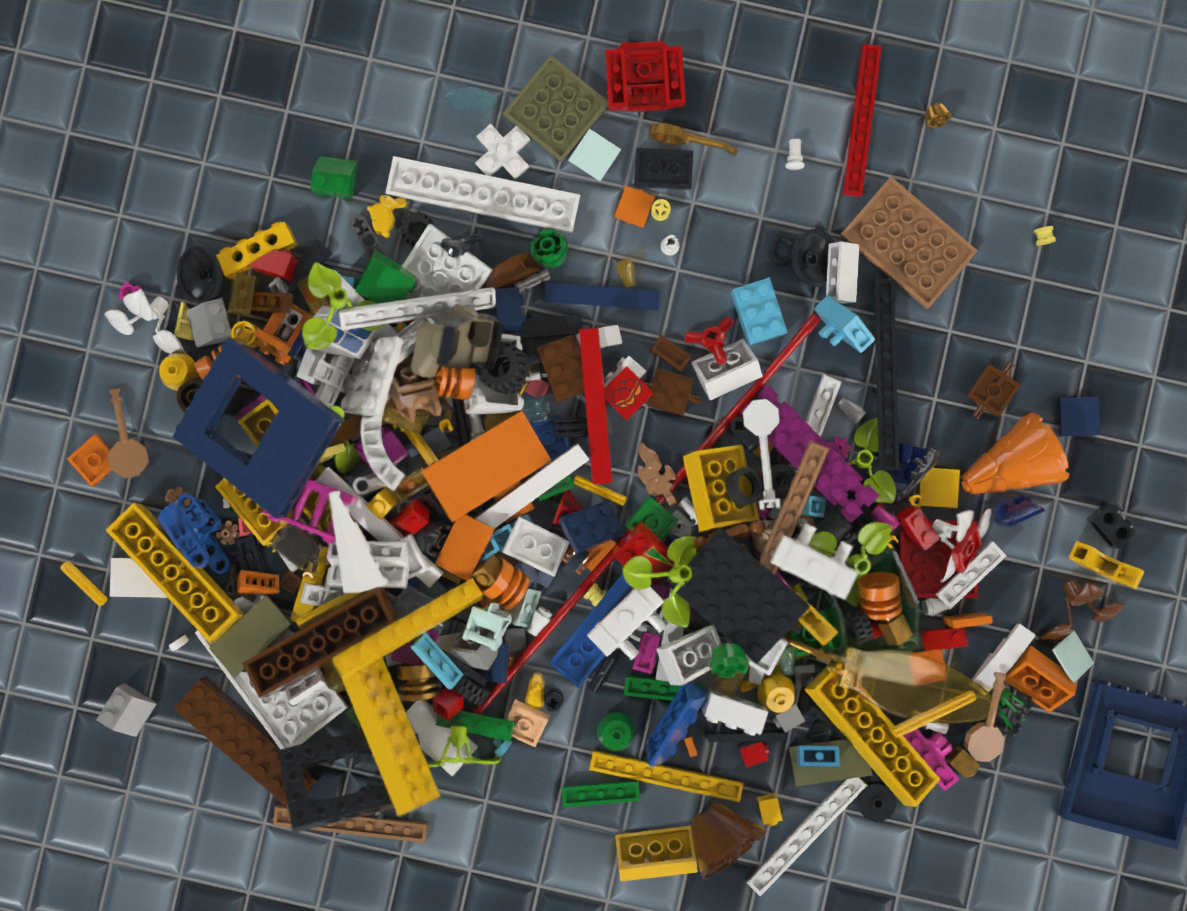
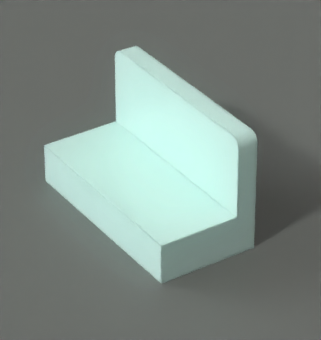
[504,588,541,628]

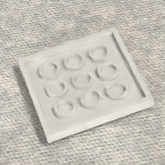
[402,224,493,326]
[341,337,404,416]

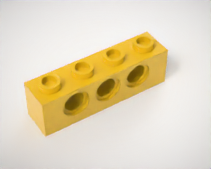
[216,221,299,279]

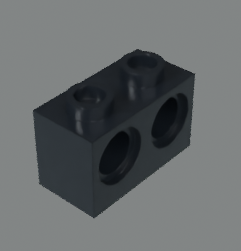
[1087,504,1136,549]

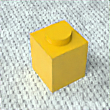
[366,487,400,520]
[756,793,783,826]

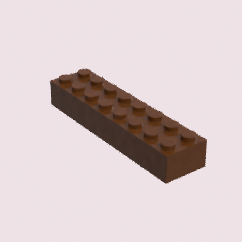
[243,587,400,698]
[174,676,321,808]

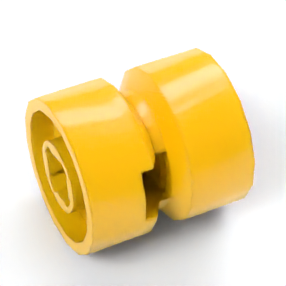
[231,321,260,349]

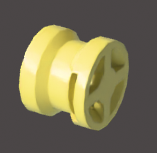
[651,199,671,221]
[1034,226,1056,246]
[583,582,607,607]

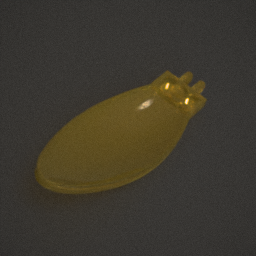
[828,647,992,723]

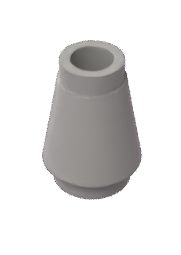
[837,396,866,424]

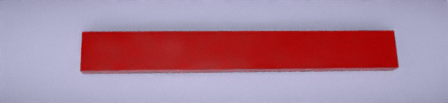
[842,44,882,197]
[579,328,613,484]

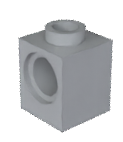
[773,702,805,733]

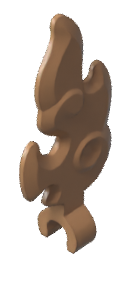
[638,443,678,507]

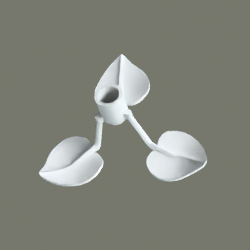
[105,289,187,354]
[932,509,991,582]

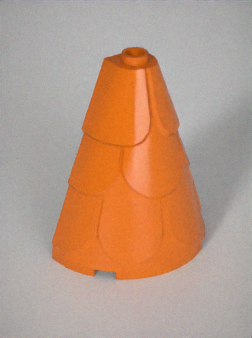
[961,412,1069,494]

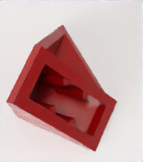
[553,490,582,525]

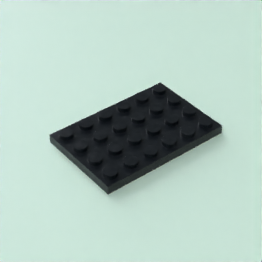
[668,527,810,664]

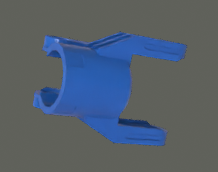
[158,494,231,575]

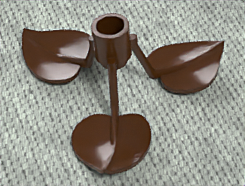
[1038,580,1125,641]

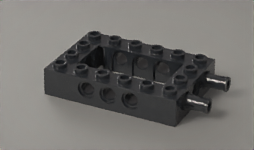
[278,730,420,833]

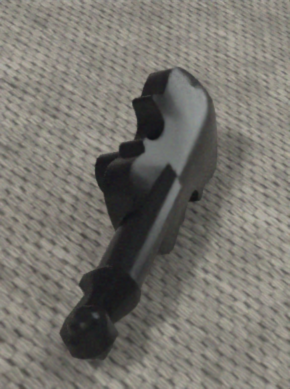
[440,233,484,258]
[894,448,942,505]

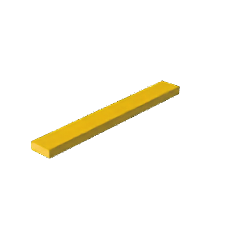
[589,750,744,802]

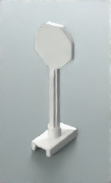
[743,399,781,510]

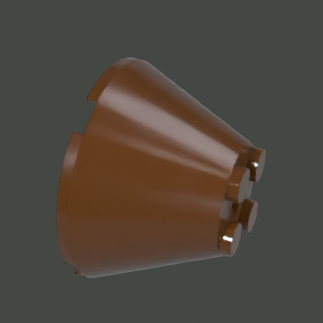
[691,801,766,880]

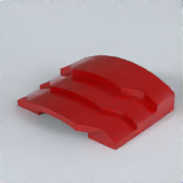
[605,40,685,112]

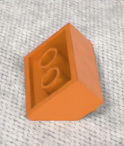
[1004,645,1078,713]

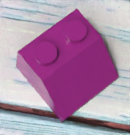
[353,424,409,478]

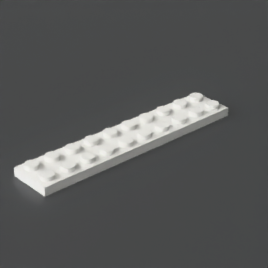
[386,156,580,233]

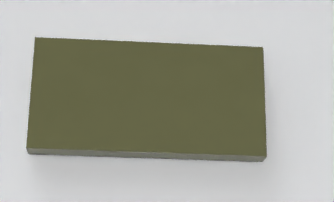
[209,595,293,677]
[788,739,872,786]

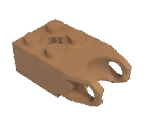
[389,356,441,423]

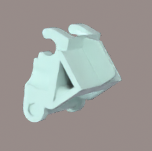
[463,603,512,651]

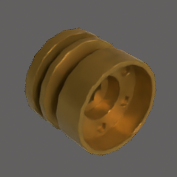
[397,663,440,701]

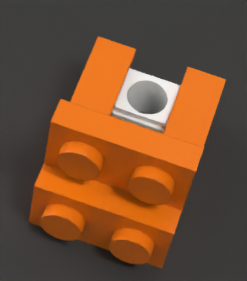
[254,304,314,366]

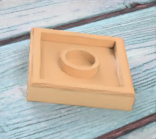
[506,699,550,747]

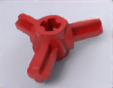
[685,316,734,365]

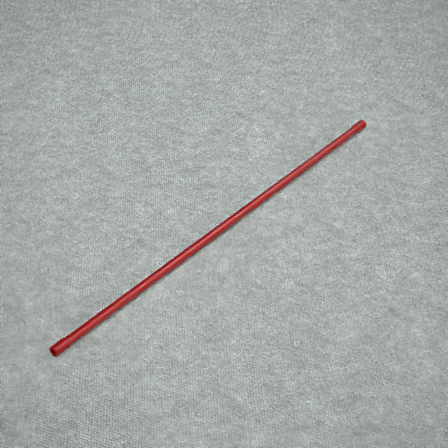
[470,313,821,714]

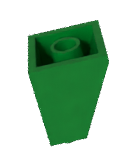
[355,250,417,304]

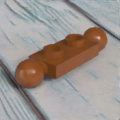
[693,520,765,551]

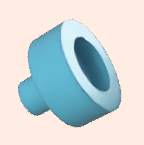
[492,738,513,757]

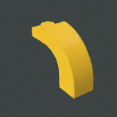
[1068,541,1144,589]

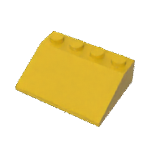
[683,444,760,532]

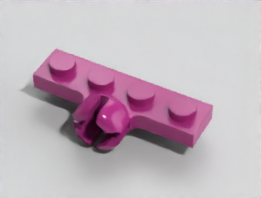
[903,729,959,791]

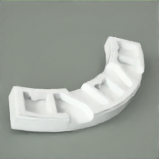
[361,392,405,492]

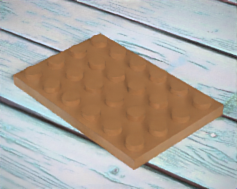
[840,177,978,310]

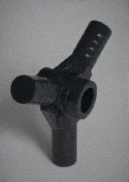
[225,564,256,602]

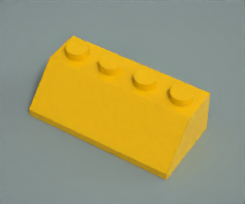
[215,478,294,546]
[615,826,697,881]

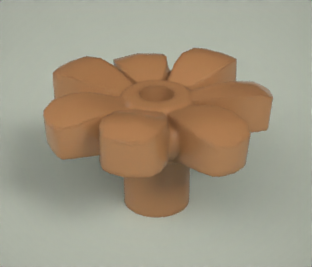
[165,487,191,507]
[216,521,241,545]

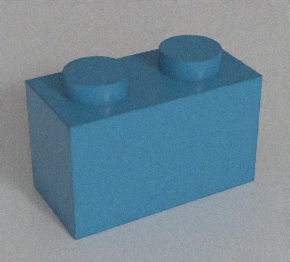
[797,746,840,766]

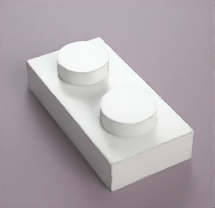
[285,669,326,706]

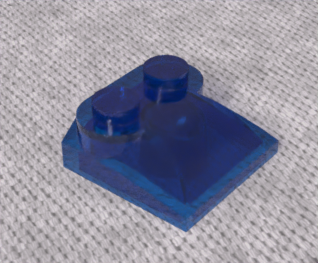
[994,495,1045,527]

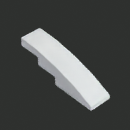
[969,623,1035,695]

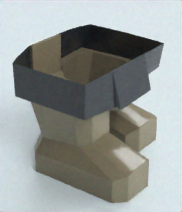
[411,304,504,377]

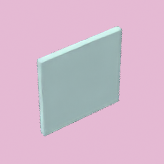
[568,129,621,181]
[1052,630,1094,683]

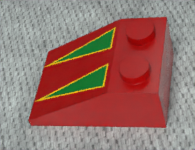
[613,522,675,586]

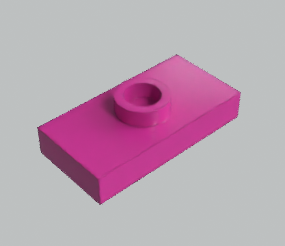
[633,631,662,674]

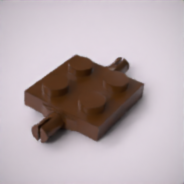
[966,361,1021,420]
[642,369,702,416]

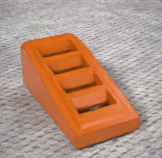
[237,570,279,594]

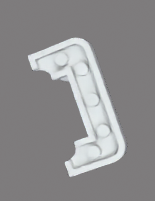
[464,334,524,414]

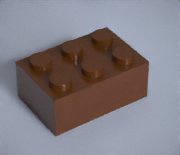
[537,335,585,403]

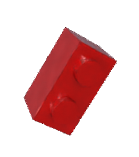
[895,505,940,550]

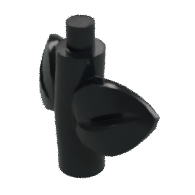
[807,703,846,742]

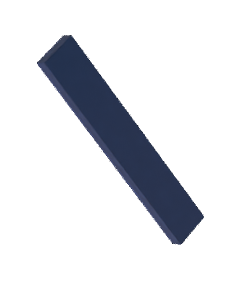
[544,282,660,311]

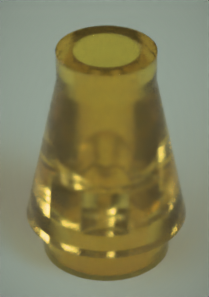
[616,258,636,288]

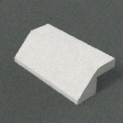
[327,541,409,588]

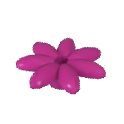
[827,436,852,458]

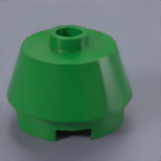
[530,229,568,268]
[709,643,749,678]
[597,712,636,751]

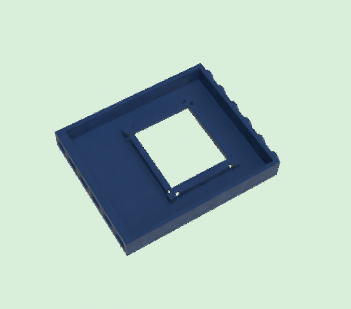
[173,338,344,519]
[1058,679,1187,849]

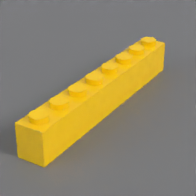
[333,578,483,680]

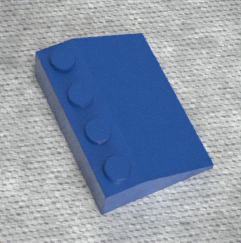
[646,681,708,767]

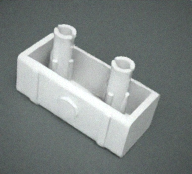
[770,523,858,599]
[587,586,668,660]

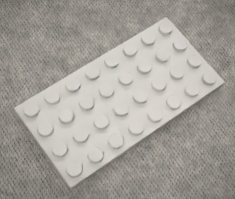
[195,594,349,749]

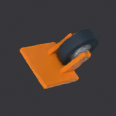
[560,540,616,579]

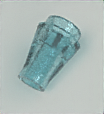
[779,646,795,675]

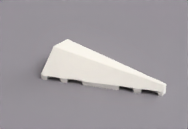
[329,490,388,593]

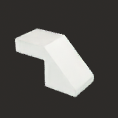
[575,325,622,353]

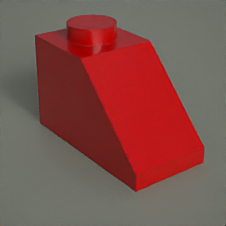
[250,249,299,282]
[389,499,430,535]
[920,626,968,650]

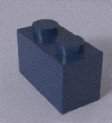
[496,287,525,332]

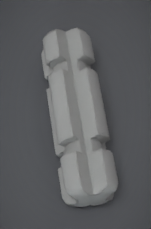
[513,269,550,292]

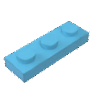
[411,632,464,689]

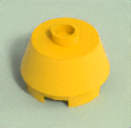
[159,352,198,390]
[757,673,795,713]

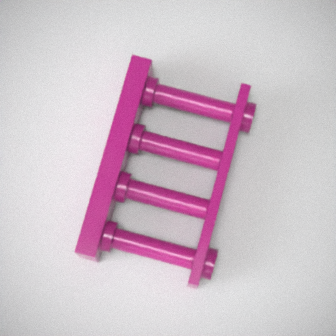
[263,479,358,544]

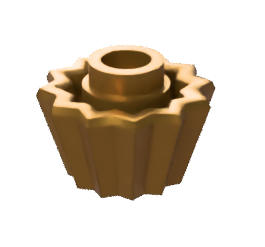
[925,103,952,129]

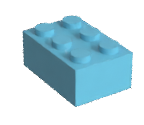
[731,277,787,346]

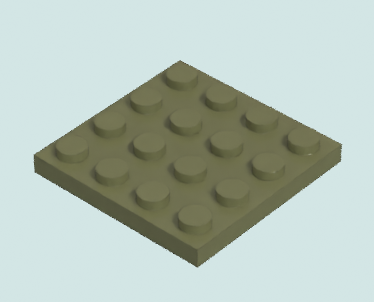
[503,55,608,163]

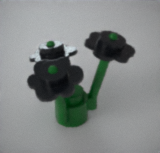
[991,688,1033,737]

